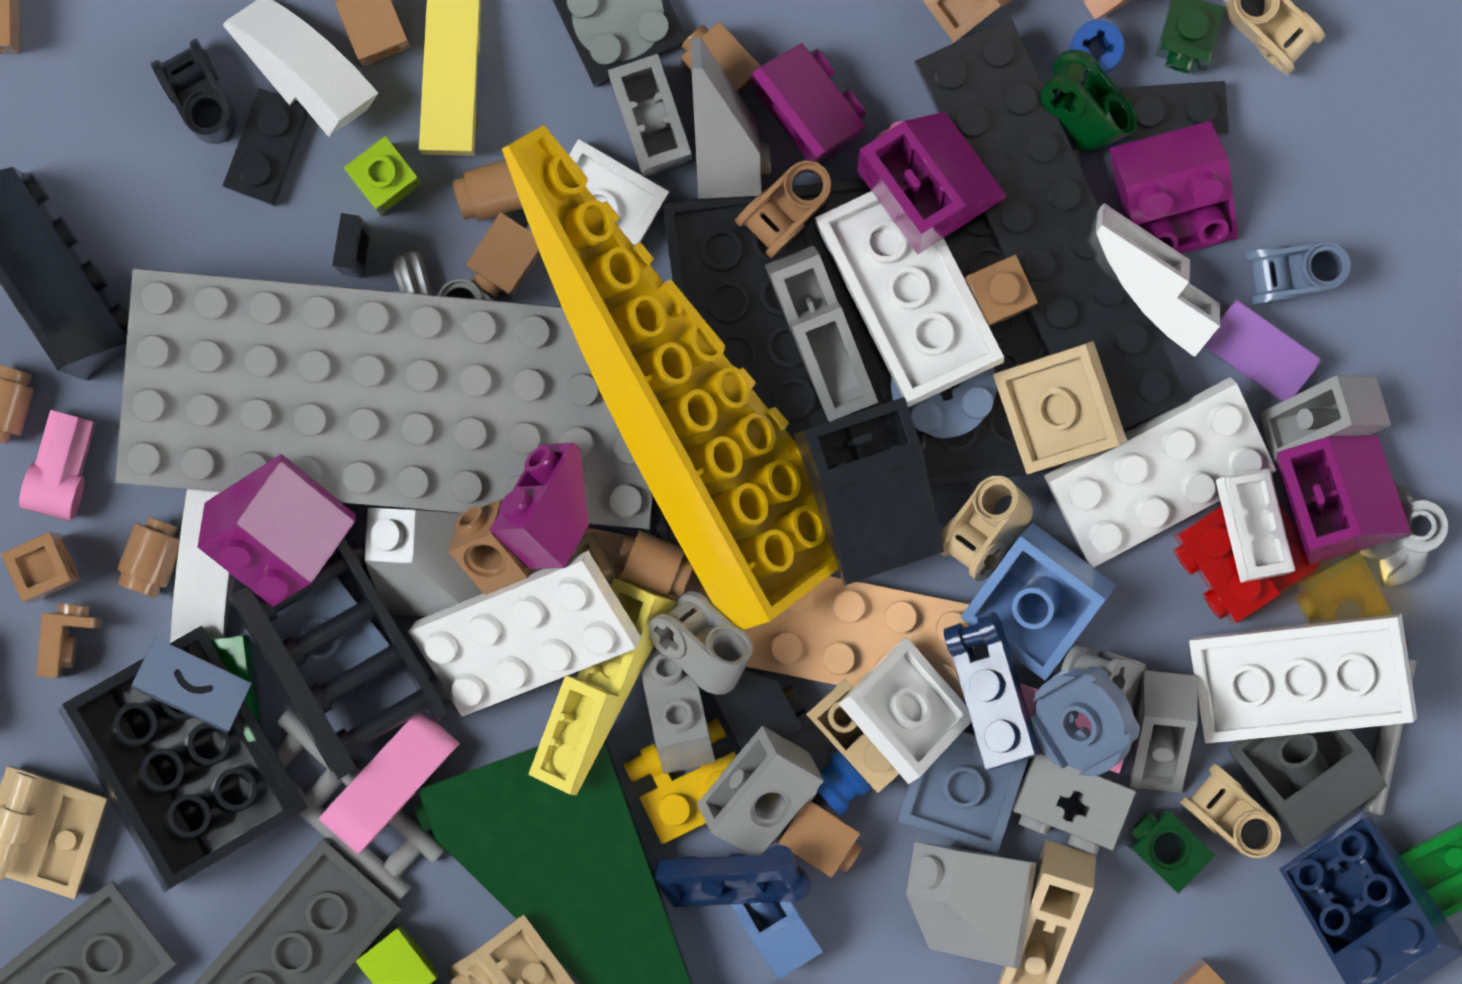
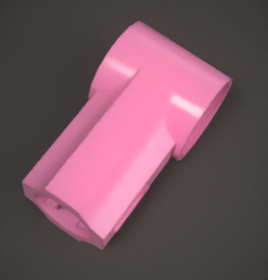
[19,410,96,522]

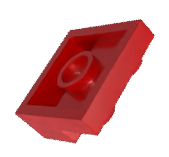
[1173,501,1321,623]

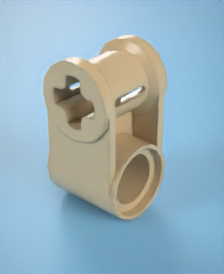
[1225,0,1325,75]
[940,476,1033,581]
[1179,763,1281,858]

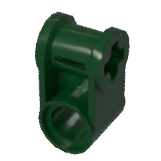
[1041,49,1137,154]

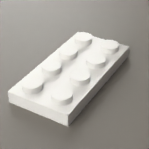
[815,191,1004,407]
[1044,377,1277,568]
[408,551,641,717]
[1189,613,1417,744]

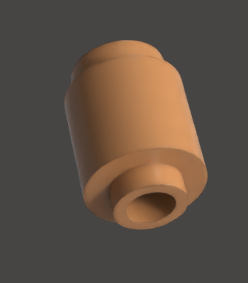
[453,159,523,222]
[0,365,34,444]
[117,516,180,598]
[614,530,693,597]

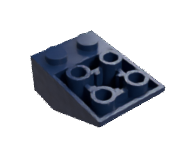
[1279,811,1462,984]

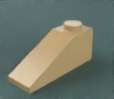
[998,840,1096,984]

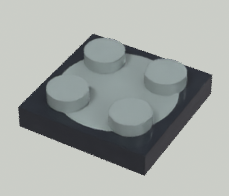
[552,0,687,87]

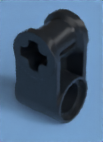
[150,38,237,144]

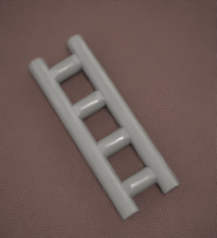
[274,708,445,903]

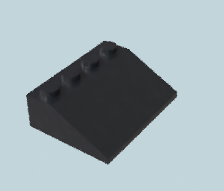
[0,167,129,380]
[58,625,308,893]

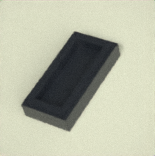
[332,213,372,278]

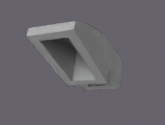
[765,246,878,422]

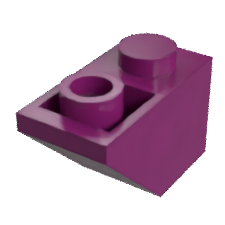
[490,442,589,569]

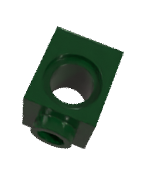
[1128,808,1215,894]

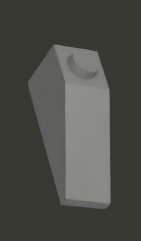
[690,37,771,199]

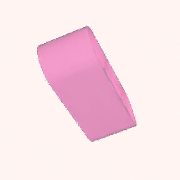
[318,711,460,855]

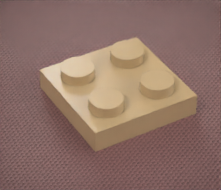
[993,341,1127,474]

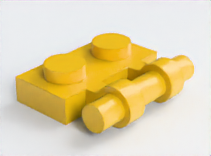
[623,718,736,844]

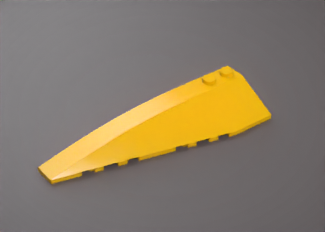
[502,125,839,630]

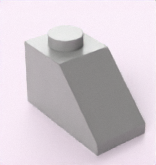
[1258,375,1391,462]
[1129,670,1198,793]

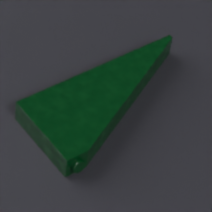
[414,740,693,984]

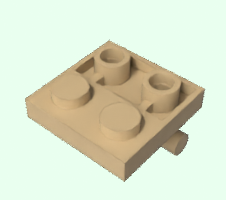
[0,765,110,899]

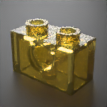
[1295,552,1409,647]

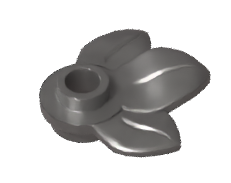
[1355,483,1449,588]

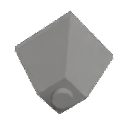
[365,508,483,617]
[906,842,1037,968]

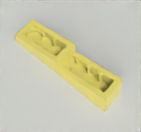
[419,0,481,156]
[528,578,677,795]

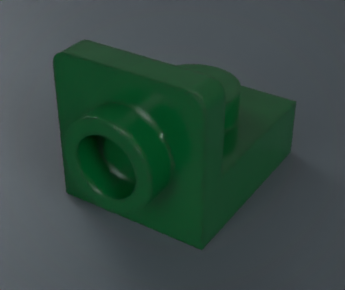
[1155,0,1225,74]

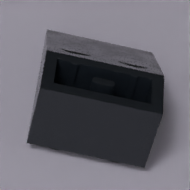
[794,397,944,585]

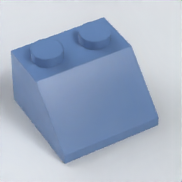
[960,522,1117,681]

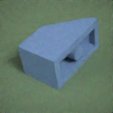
[731,854,823,980]

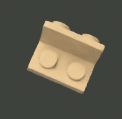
[447,915,575,984]

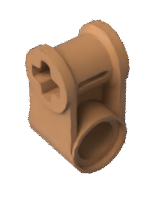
[735,160,832,259]

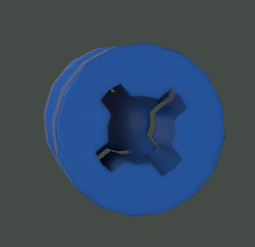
[1069,20,1124,75]
[817,749,873,816]

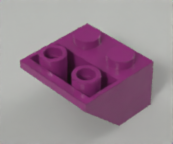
[857,111,1006,254]
[1109,121,1238,254]
[1277,435,1411,566]

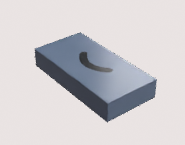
[131,637,252,733]

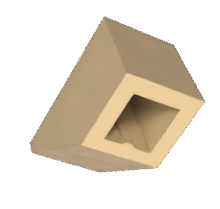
[806,679,899,793]

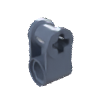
[1244,242,1351,306]

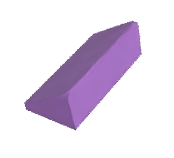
[1204,300,1322,402]

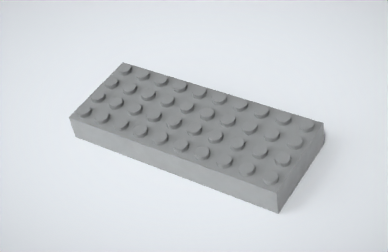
[115,268,652,529]

